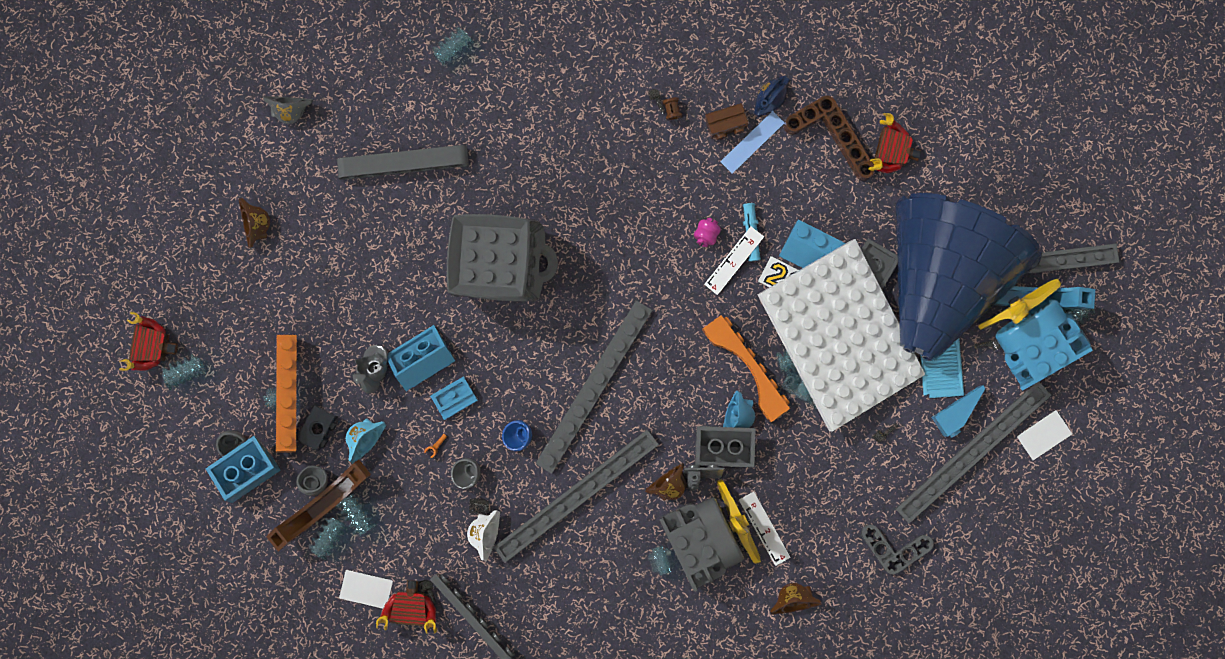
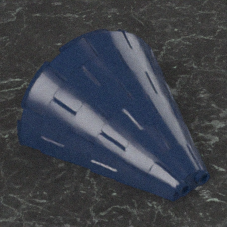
[895,193,1042,361]

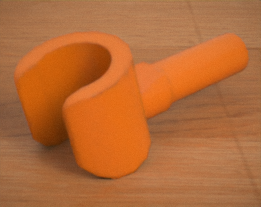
[424,434,447,458]

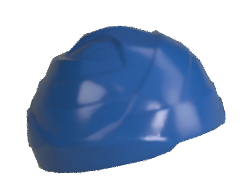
[502,420,532,452]

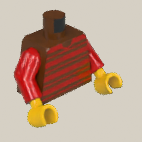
[869,113,921,174]
[119,312,178,371]
[376,580,437,634]

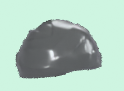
[216,430,247,457]
[451,458,481,490]
[296,466,328,496]

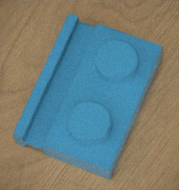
[430,376,478,420]

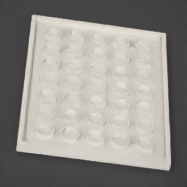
[757,239,925,431]

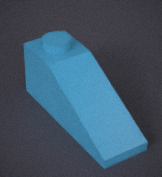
[931,385,985,438]

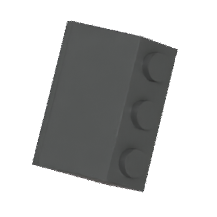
[695,426,756,467]

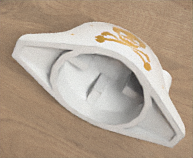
[467,510,500,561]

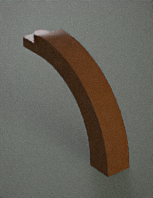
[266,459,371,552]

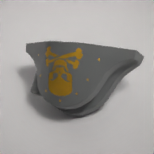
[263,96,313,124]

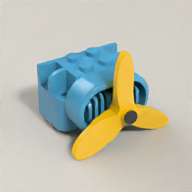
[978,279,1093,391]

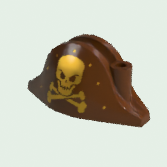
[238,198,270,248]
[645,463,686,501]
[770,583,821,615]

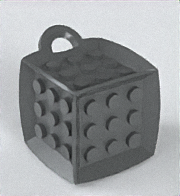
[447,214,558,302]

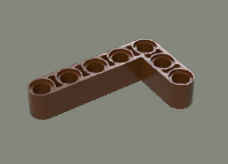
[784,96,875,181]

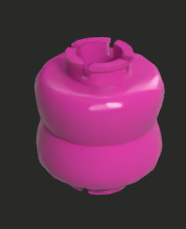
[694,218,721,247]

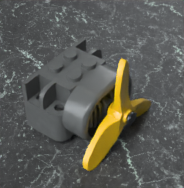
[659,479,761,591]

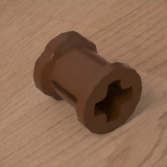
[662,97,683,121]

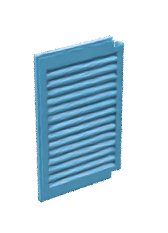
[920,338,964,398]

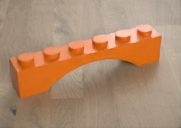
[702,315,790,422]
[276,335,297,453]

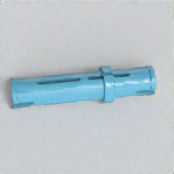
[743,203,761,261]

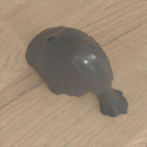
[352,345,388,394]

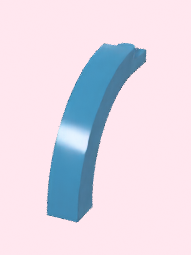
[994,286,1095,309]

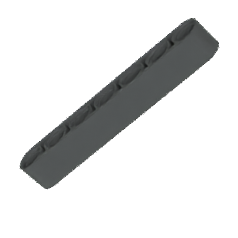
[337,145,469,180]

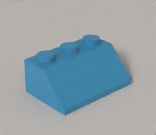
[779,220,846,268]
[388,325,455,391]
[205,436,281,503]

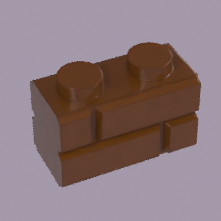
[704,103,749,140]

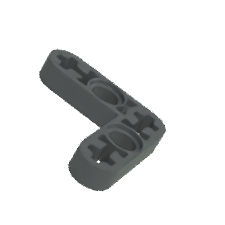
[861,524,933,574]

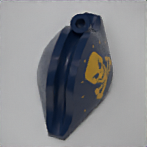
[754,75,789,117]

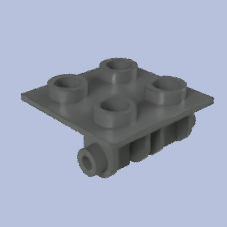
[684,465,724,491]

